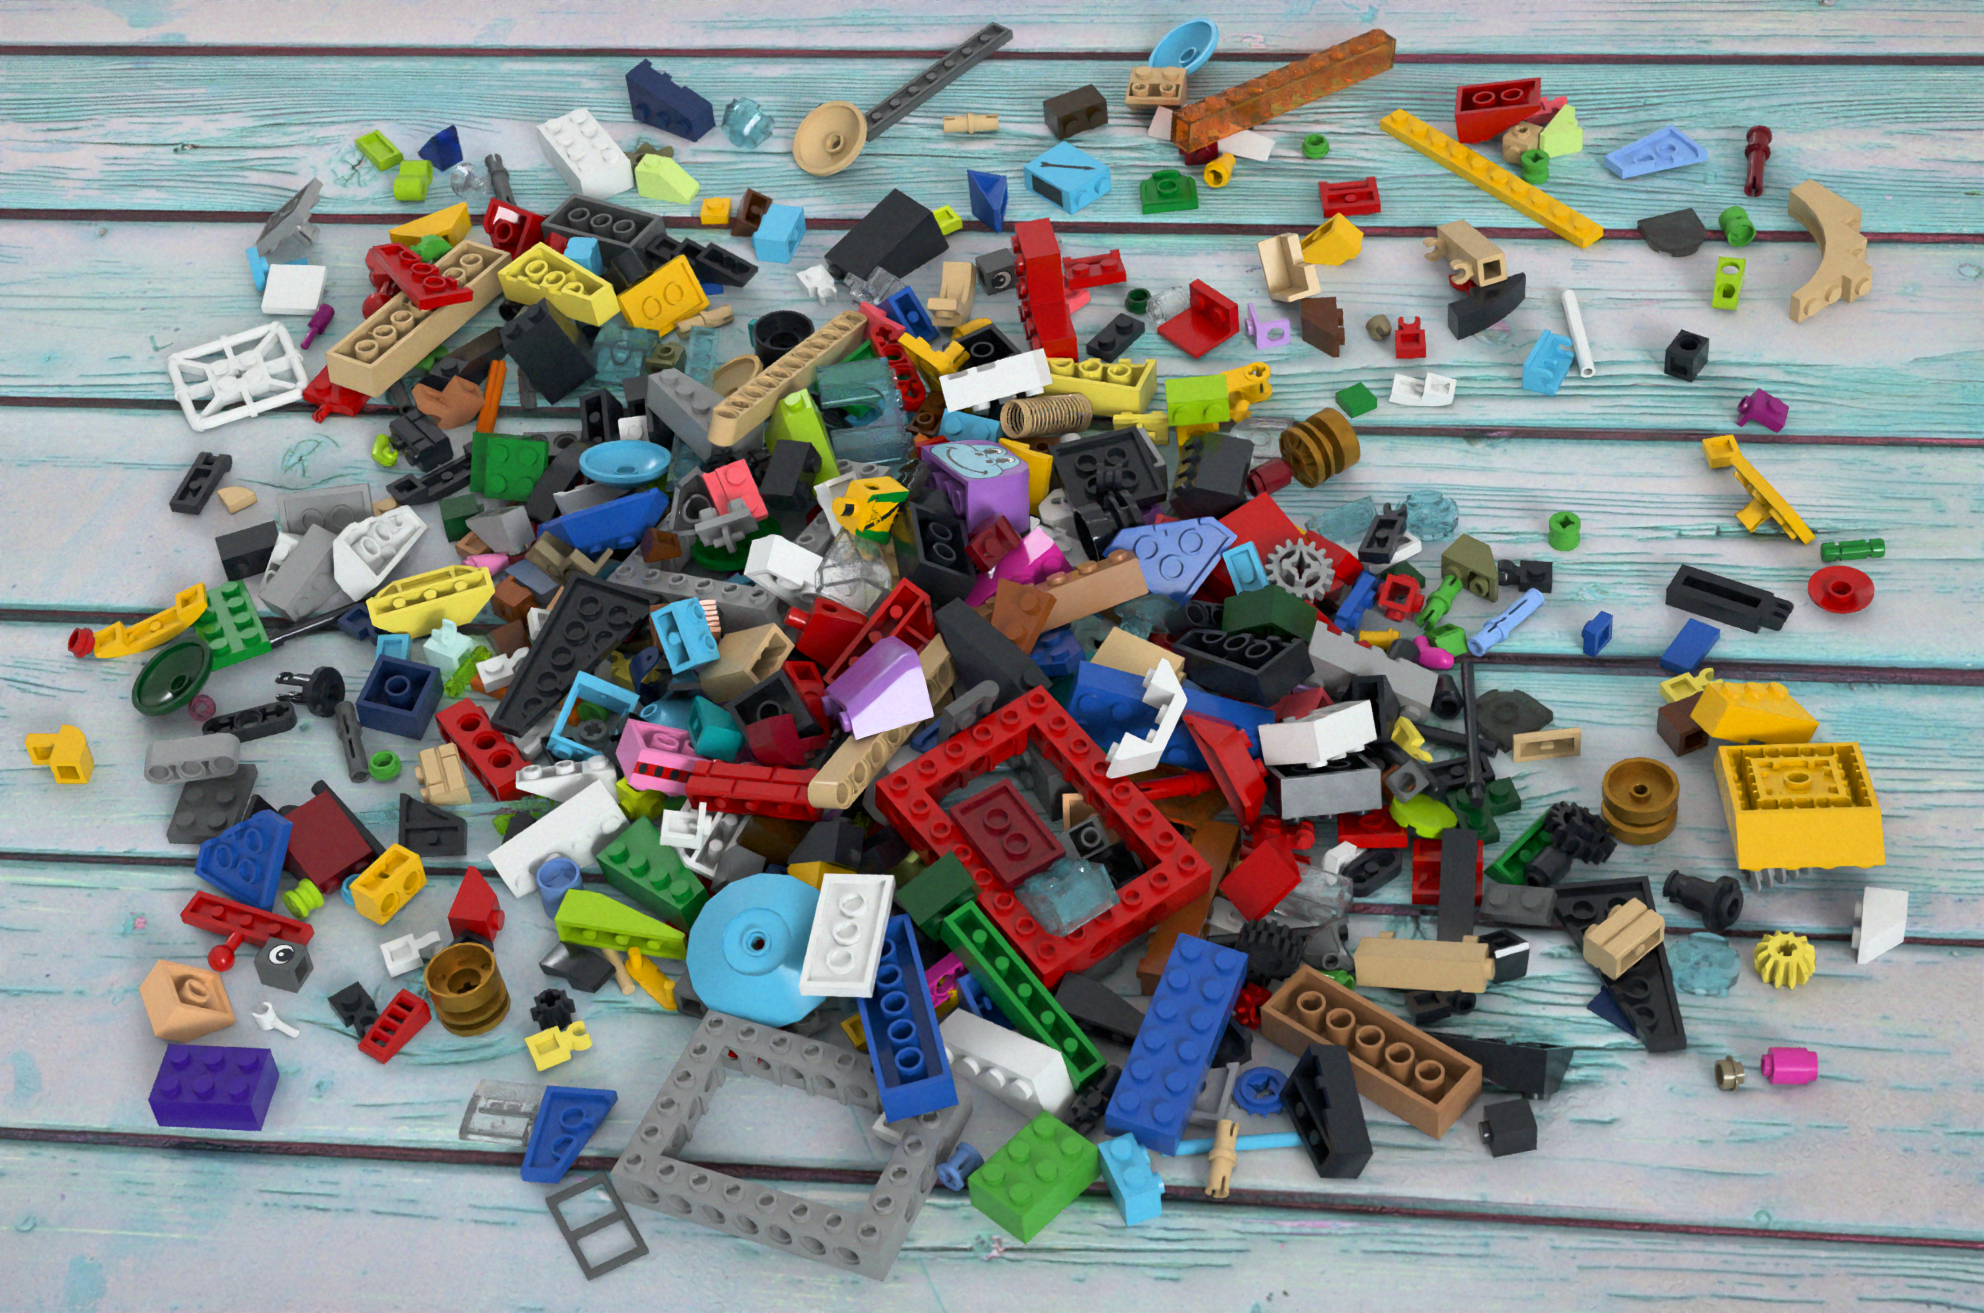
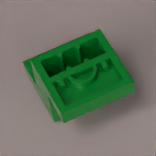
[470,431,549,502]

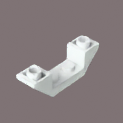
[1105,658,1187,779]

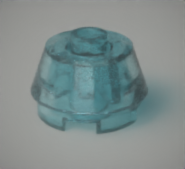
[721,97,776,150]

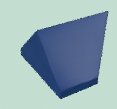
[967,170,1009,232]

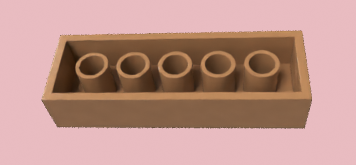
[1260,963,1482,1140]

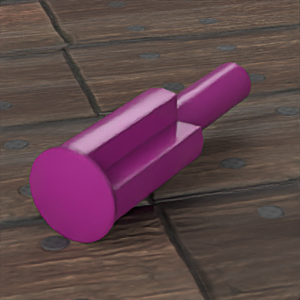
[300,304,335,350]

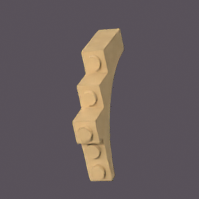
[1788,178,1873,323]

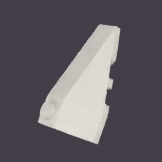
[333,505,428,602]

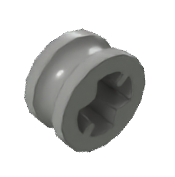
[578,719,610,751]

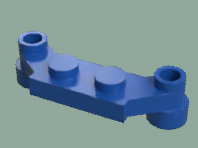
[1334,569,1385,634]

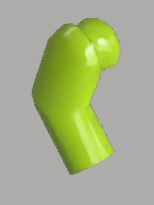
[371,434,398,467]

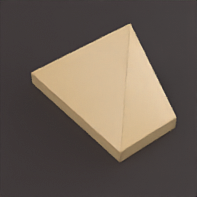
[1512,727,1581,763]

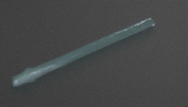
[354,796,551,825]

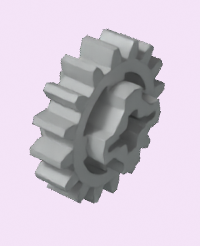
[1264,538,1335,604]

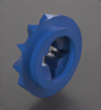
[1233,1067,1288,1119]

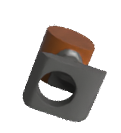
[1381,758,1429,804]

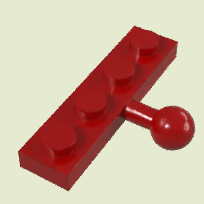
[180,890,315,972]

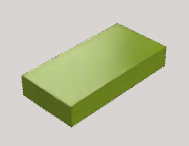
[354,129,404,172]

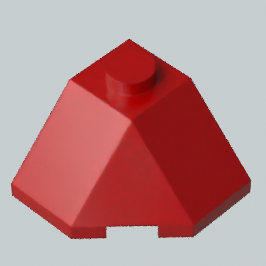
[482,197,548,262]

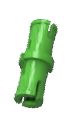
[1416,575,1463,631]

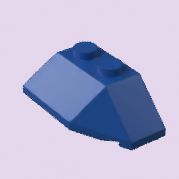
[542,487,669,558]

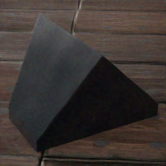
[1340,675,1400,743]

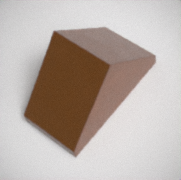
[486,619,532,659]

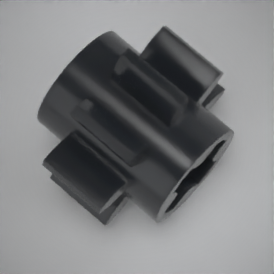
[530,988,576,1031]

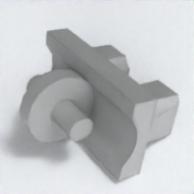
[694,498,759,553]

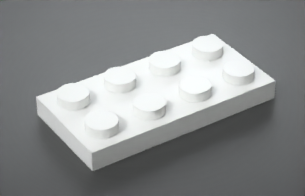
[798,874,896,998]

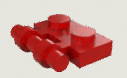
[1252,814,1315,850]

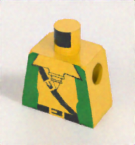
[832,476,910,545]

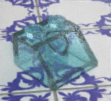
[588,323,661,392]

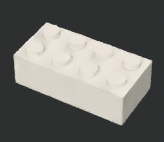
[536,107,635,200]

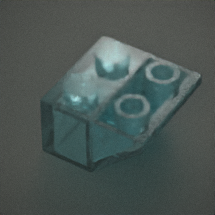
[1014,856,1120,937]

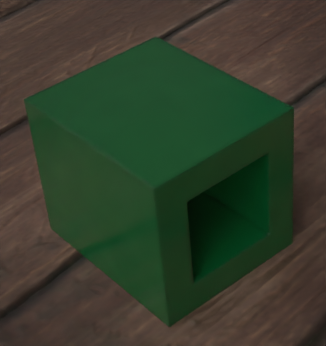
[439,493,485,543]

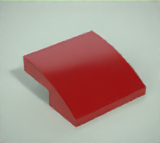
[1412,839,1483,906]

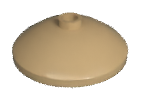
[793,100,867,176]
[701,354,763,398]

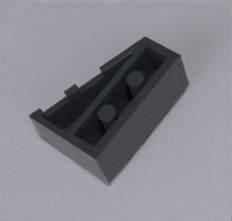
[1279,1044,1373,1179]

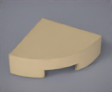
[216,486,258,514]

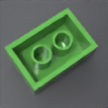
[968,1110,1101,1244]

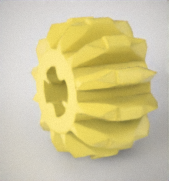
[1754,929,1816,990]

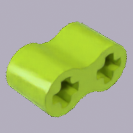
[393,160,433,201]

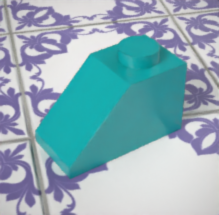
[686,695,745,762]

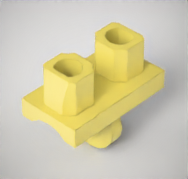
[1113,411,1169,445]

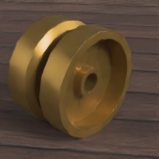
[1600,757,1680,845]

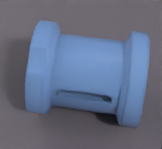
[935,1142,984,1191]

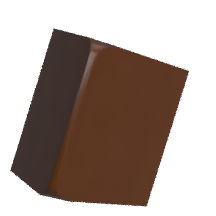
[640,527,682,563]

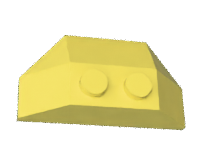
[366,565,495,639]

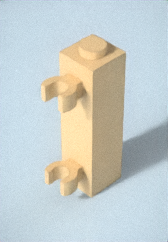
[1423,219,1507,287]
[1354,931,1495,993]

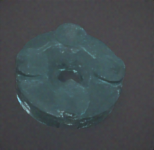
[1395,490,1459,542]
[1668,932,1741,998]

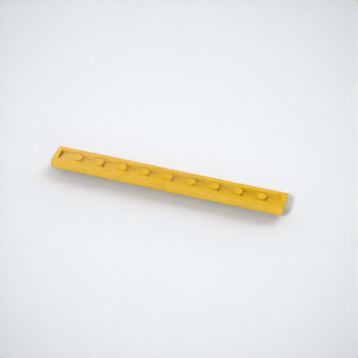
[1380,108,1604,249]

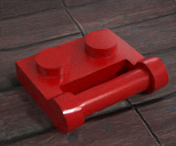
[1318,176,1381,218]
[1062,249,1127,290]

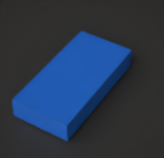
[1660,618,1720,675]

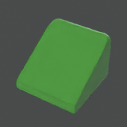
[1422,623,1469,657]

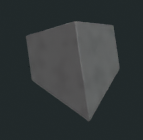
[667,466,714,537]

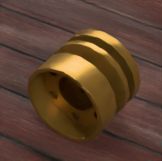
[1279,407,1361,488]
[424,942,511,1037]

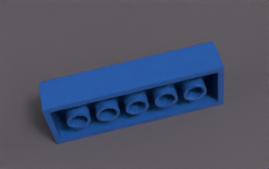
[1064,660,1275,772]
[856,913,959,1123]
[1105,932,1248,1158]

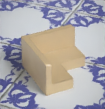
[1256,233,1321,302]

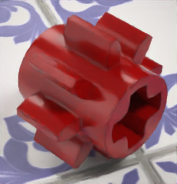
[1233,983,1272,1031]

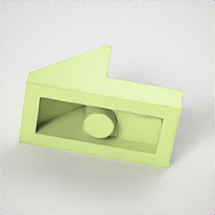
[1539,104,1583,158]

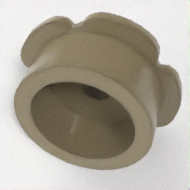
[1714,1055,1745,1092]

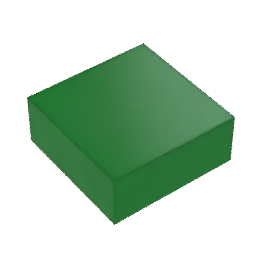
[1335,382,1377,419]

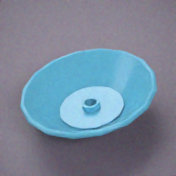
[686,873,827,1028]

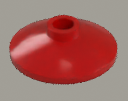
[1807,566,1875,614]

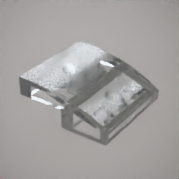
[459,1079,547,1147]

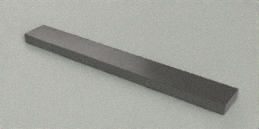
[864,22,1013,142]

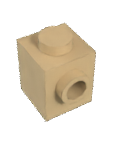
[1502,121,1544,167]

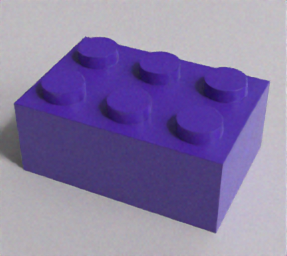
[148,1044,280,1131]

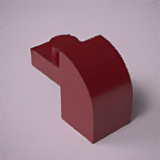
[963,513,1022,574]
[745,713,827,770]

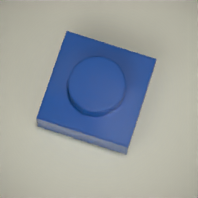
[1581,611,1613,658]

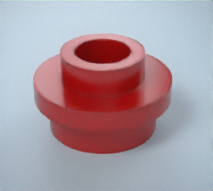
[68,627,95,658]

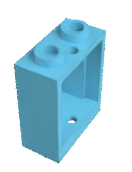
[546,670,640,762]

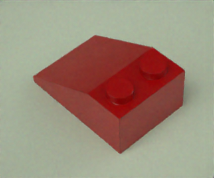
[1455,77,1541,144]

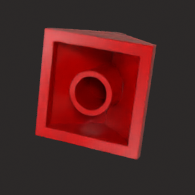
[1217,836,1302,923]

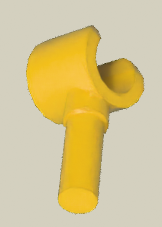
[1229,400,1252,424]

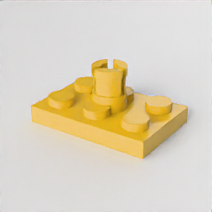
[616,254,711,348]
[898,332,973,414]
[1729,452,1816,546]

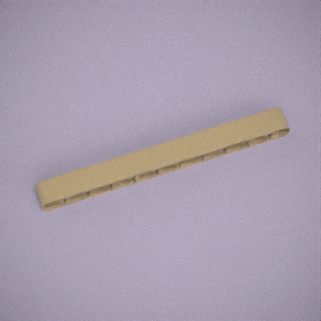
[707,310,867,446]

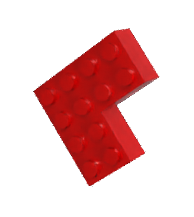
[1010,217,1079,363]

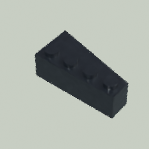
[1170,628,1315,708]

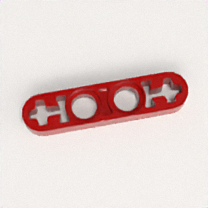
[870,324,926,413]

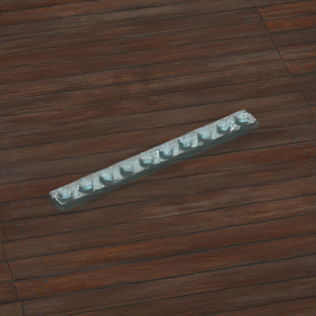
[666,326,720,492]

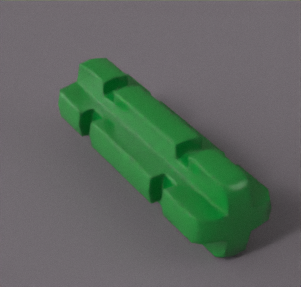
[1820,538,1885,562]

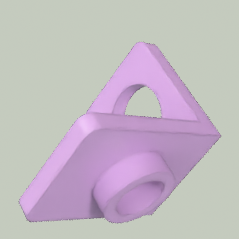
[1245,303,1290,349]

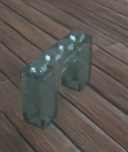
[816,357,913,466]

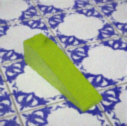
[554,889,688,961]

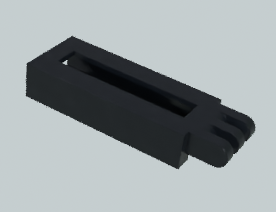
[1665,564,1794,634]

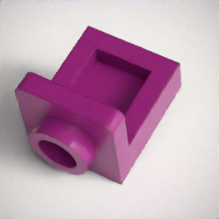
[1736,388,1789,433]

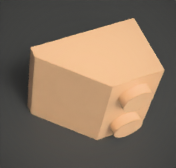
[139,959,236,1043]

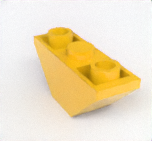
[388,201,472,260]

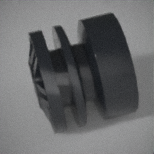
[753,310,815,371]
[1073,489,1145,562]

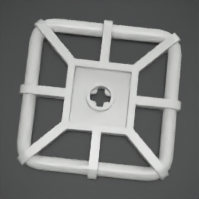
[166,321,310,432]

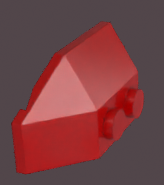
[822,577,936,685]
[1181,709,1269,836]

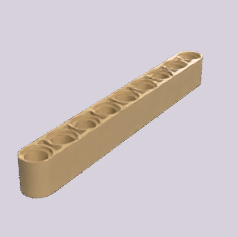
[808,633,958,809]

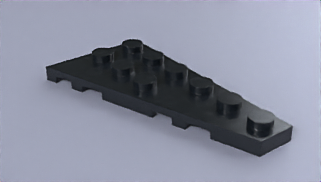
[490,570,662,738]

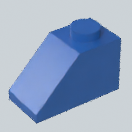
[876,285,939,343]

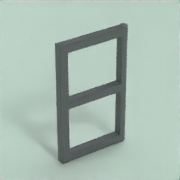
[545,1172,649,1281]

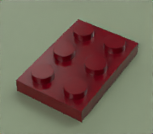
[949,778,1066,891]

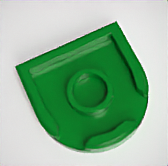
[1140,169,1199,214]

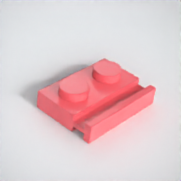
[702,459,768,522]

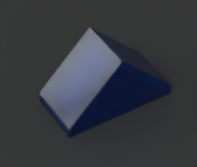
[417,124,464,172]

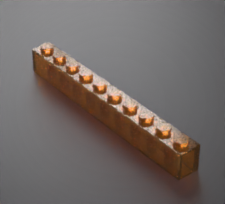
[1170,28,1396,153]

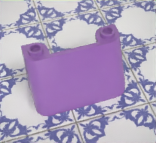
[820,636,934,739]

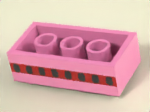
[615,718,762,797]

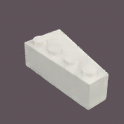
[744,534,882,614]
[487,779,631,898]
[939,1008,1077,1122]

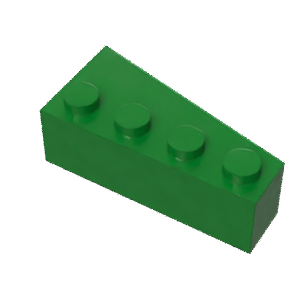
[595,814,710,935]

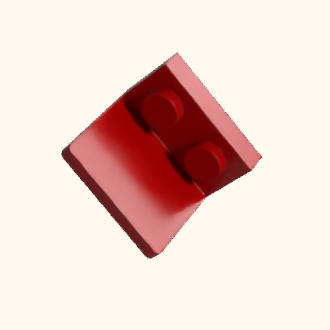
[1157,279,1239,359]

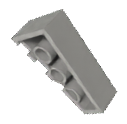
[1300,620,1439,723]

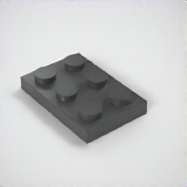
[166,764,258,844]

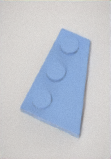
[1604,125,1708,179]

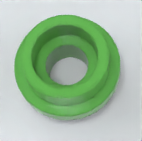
[1302,134,1330,159]
[368,750,402,781]

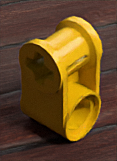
[1218,362,1273,410]

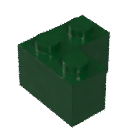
[1221,584,1317,647]
[895,850,983,942]

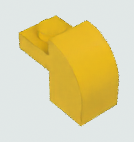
[24,724,94,784]

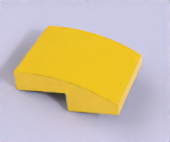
[999,438,1053,517]

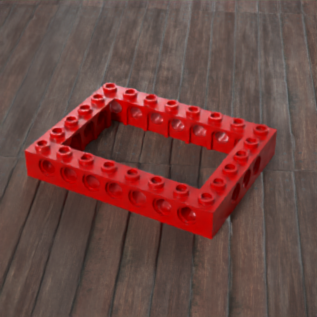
[875,685,1212,993]

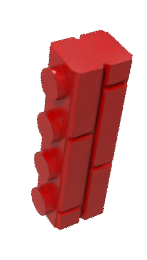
[685,759,824,822]

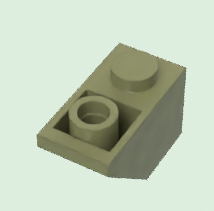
[1441,533,1498,603]

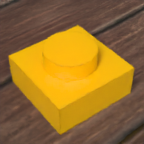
[700,197,732,224]
[1702,434,1742,469]

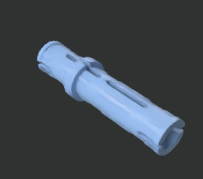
[1467,588,1544,657]

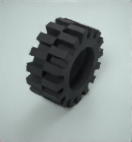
[1234,918,1303,980]

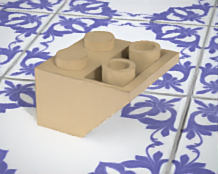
[1125,66,1188,111]

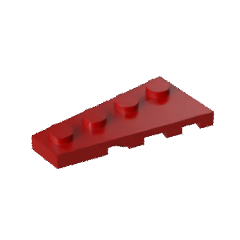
[372,242,473,310]

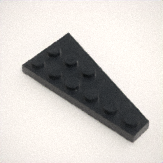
[1542,876,1687,1053]

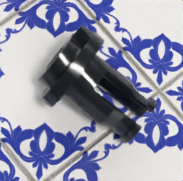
[275,666,346,718]
[1663,870,1744,932]

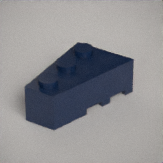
[625,58,716,142]

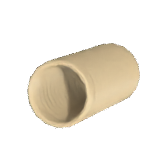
[1000,394,1092,439]

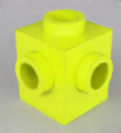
[615,777,666,821]

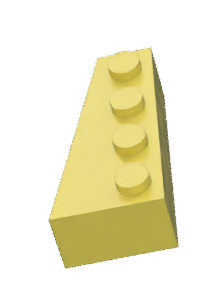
[497,242,621,327]
[1034,358,1157,417]

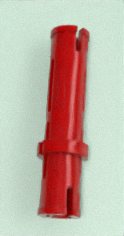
[1133,770,1221,801]

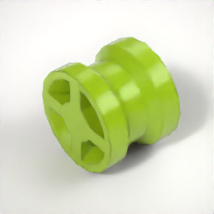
[282,878,325,921]

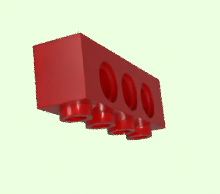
[435,697,534,810]

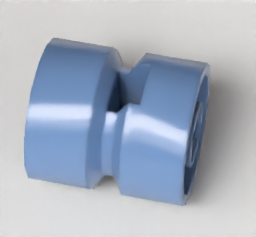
[536,858,585,920]

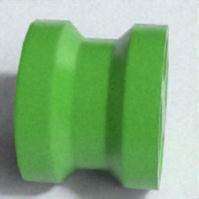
[1521,149,1550,184]
[1548,511,1581,551]

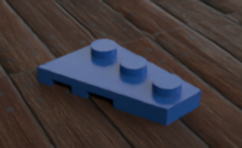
[520,1085,618,1184]

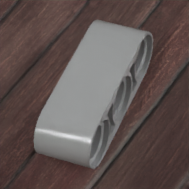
[144,733,240,785]

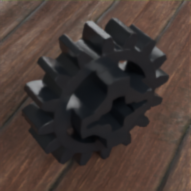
[1543,801,1617,865]

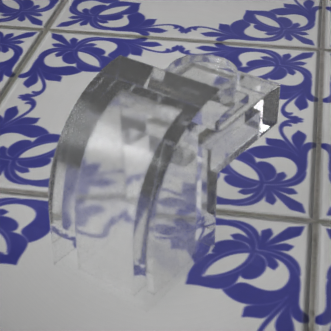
[843,266,907,308]

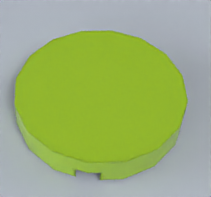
[1389,792,1458,839]

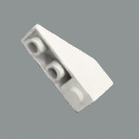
[516,755,620,805]

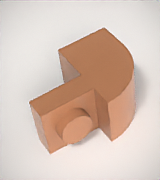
[411,375,486,429]

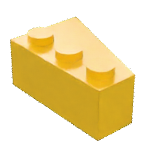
[1690,682,1820,745]

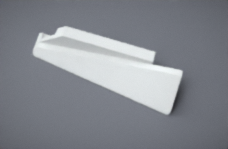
[1148,104,1275,161]

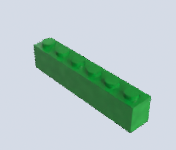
[940,900,1108,1096]

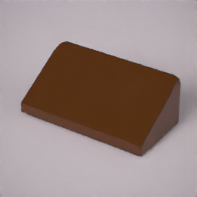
[730,188,773,237]

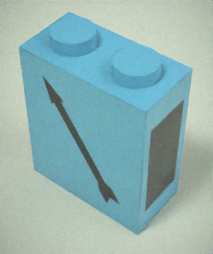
[1023,141,1112,215]

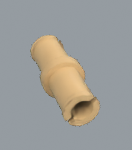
[943,112,998,134]
[674,304,734,340]
[1205,1120,1240,1198]

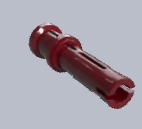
[1744,125,1772,197]

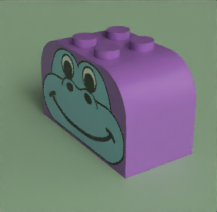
[921,440,1030,535]

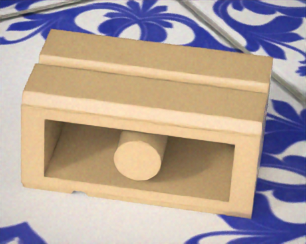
[414,742,473,814]
[1583,897,1665,980]

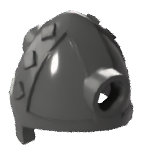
[1300,915,1355,973]

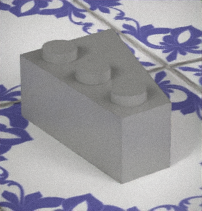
[258,523,341,624]

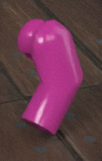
[1412,636,1454,670]

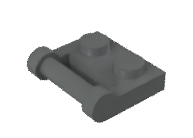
[936,680,999,746]

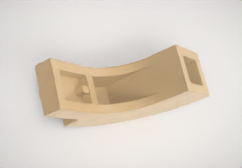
[927,261,977,327]

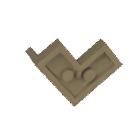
[524,530,614,587]

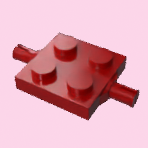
[303,365,372,423]

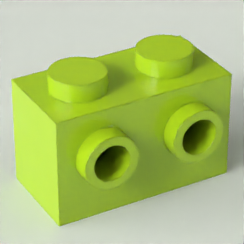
[1165,374,1230,427]

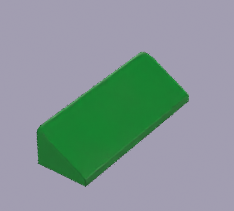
[1483,805,1555,886]

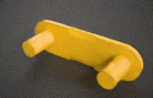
[624,947,678,1011]

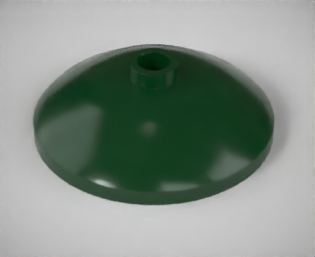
[131,637,214,717]

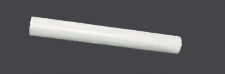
[1561,290,1595,378]

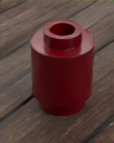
[1246,457,1293,497]

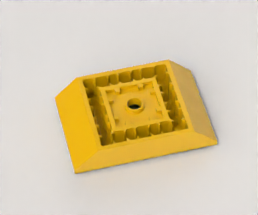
[1713,742,1885,871]

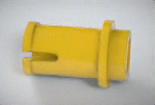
[1359,628,1401,650]

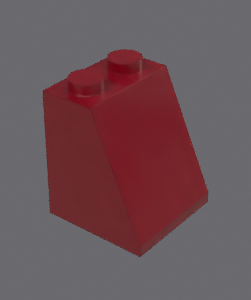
[283,790,373,895]

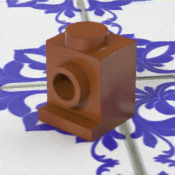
[490,574,539,626]

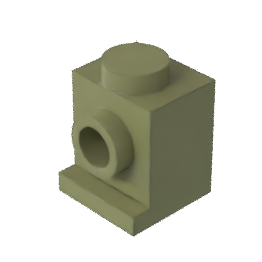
[644,342,688,374]

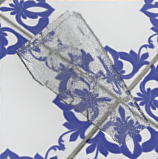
[815,526,892,618]

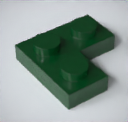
[1445,777,1521,846]

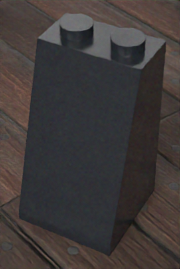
[824,188,949,298]

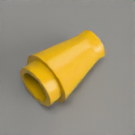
[1204,153,1236,188]

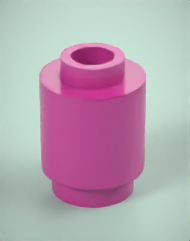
[1761,1047,1818,1085]

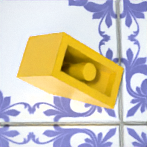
[1299,212,1364,266]

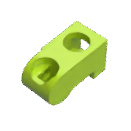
[1712,256,1746,311]

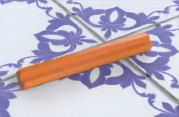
[475,359,507,433]

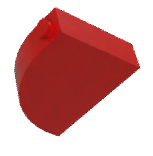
[1203,491,1344,603]

